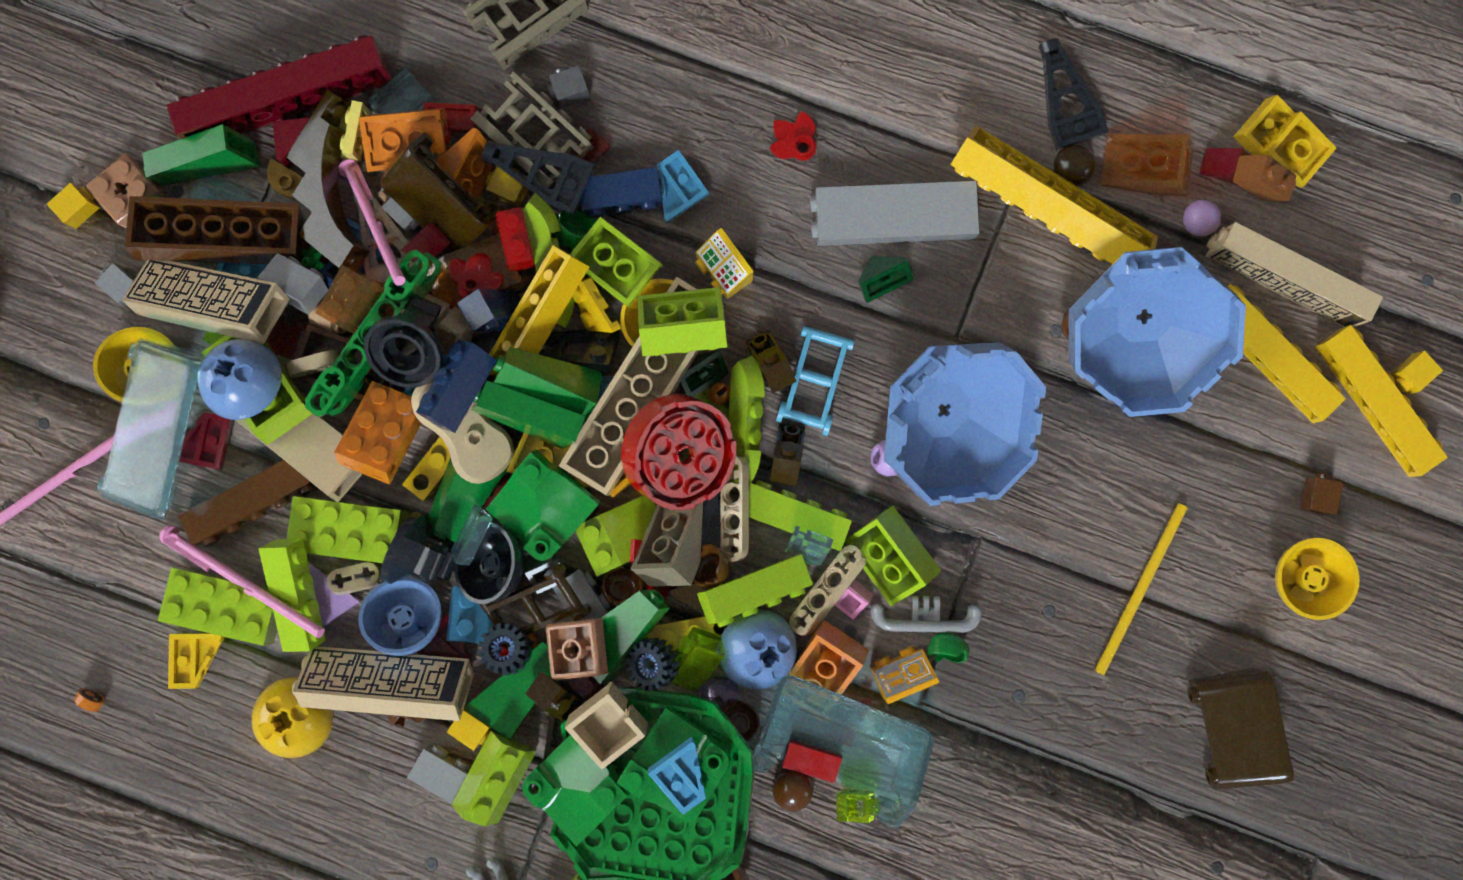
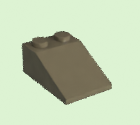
[631,502,703,586]

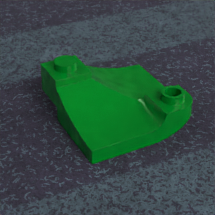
[486,449,601,561]
[617,706,731,826]
[522,735,631,846]

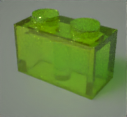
[671,627,725,692]

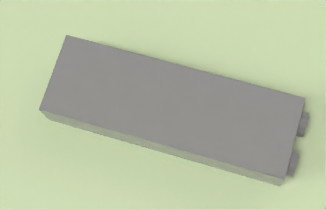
[810,181,979,246]

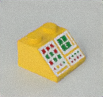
[695,228,753,299]

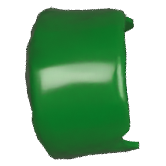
[553,209,596,250]

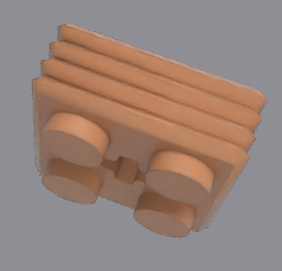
[86,153,165,228]
[546,618,608,680]

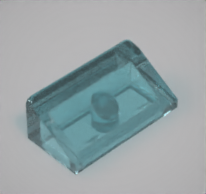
[450,505,493,565]

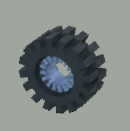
[478,623,532,675]
[626,637,679,691]

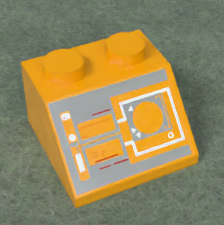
[870,645,939,704]

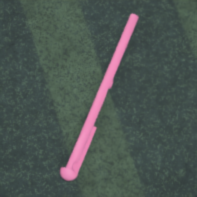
[339,158,405,285]
[0,398,174,526]
[159,525,325,638]

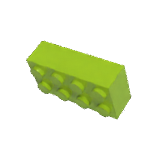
[202,335,313,445]
[286,496,408,563]
[158,567,277,646]

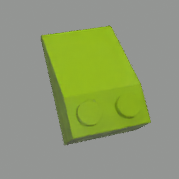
[570,217,662,307]
[576,496,656,577]

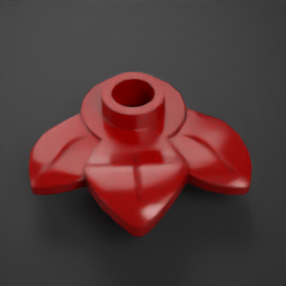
[769,111,817,161]
[449,253,503,299]

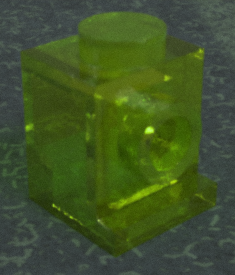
[836,789,880,823]

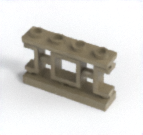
[463,0,588,70]
[470,71,594,189]

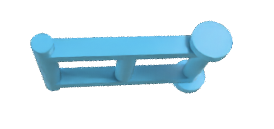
[776,326,855,436]

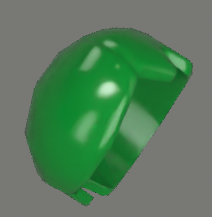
[926,632,970,663]

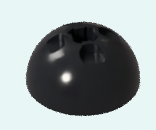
[454,522,525,604]

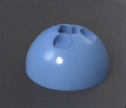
[198,339,282,420]
[359,577,441,656]
[719,609,797,689]

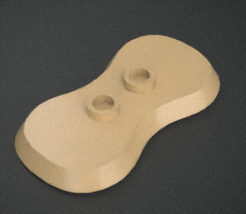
[411,379,514,484]

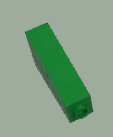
[143,124,260,186]
[493,347,602,423]
[472,380,585,449]
[427,457,510,542]
[575,589,670,684]
[465,640,551,740]

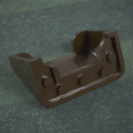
[379,132,504,256]
[1187,668,1294,790]

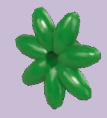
[300,245,325,271]

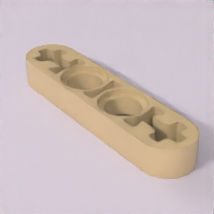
[721,455,749,562]
[789,545,866,636]

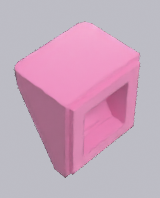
[835,579,873,620]

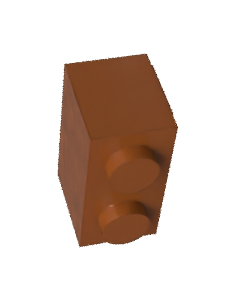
[1233,155,1297,201]

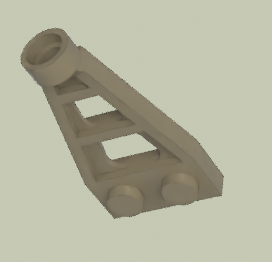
[353,189,421,297]

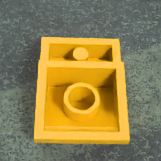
[1233,95,1337,188]

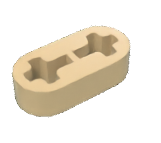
[286,350,338,378]
[327,562,380,595]

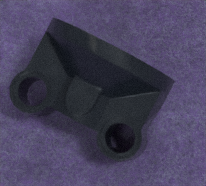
[364,294,443,388]
[381,511,456,584]

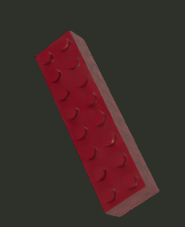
[166,35,395,139]

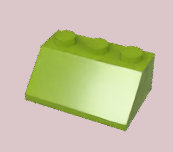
[637,287,727,356]
[844,505,942,606]
[451,731,537,827]

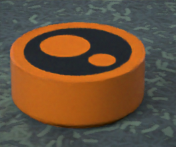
[74,688,105,712]

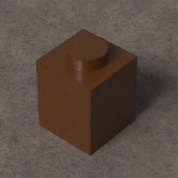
[1300,473,1343,515]

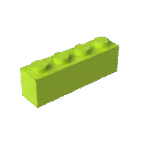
[749,480,852,551]
[258,538,326,652]
[697,554,813,627]

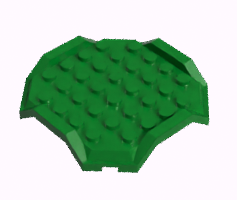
[550,687,754,880]

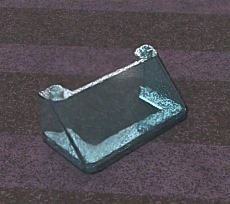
[97,338,205,520]
[752,676,933,829]

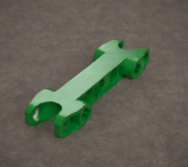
[305,250,442,417]

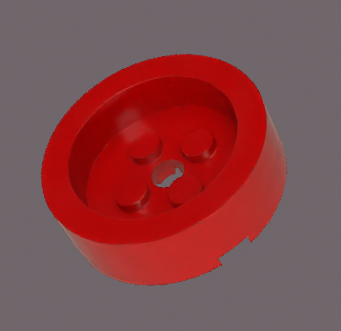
[621,394,736,510]

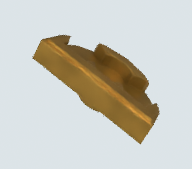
[267,158,303,199]

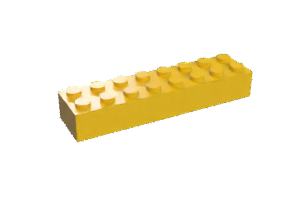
[951,125,1158,264]

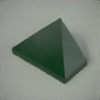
[858,256,914,303]
[679,350,729,397]

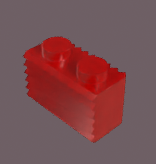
[495,207,535,272]

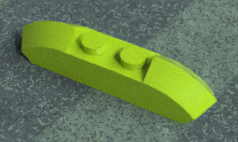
[523,193,574,328]
[728,356,765,485]

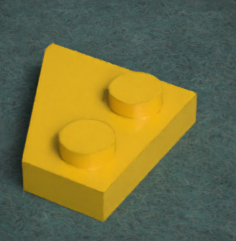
[572,277,621,333]
[168,633,225,689]

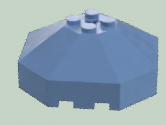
[1069,247,1246,417]
[884,342,1046,506]

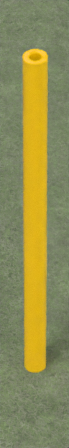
[1094,503,1188,675]

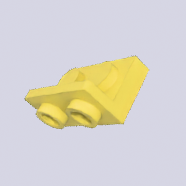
[340,101,371,163]

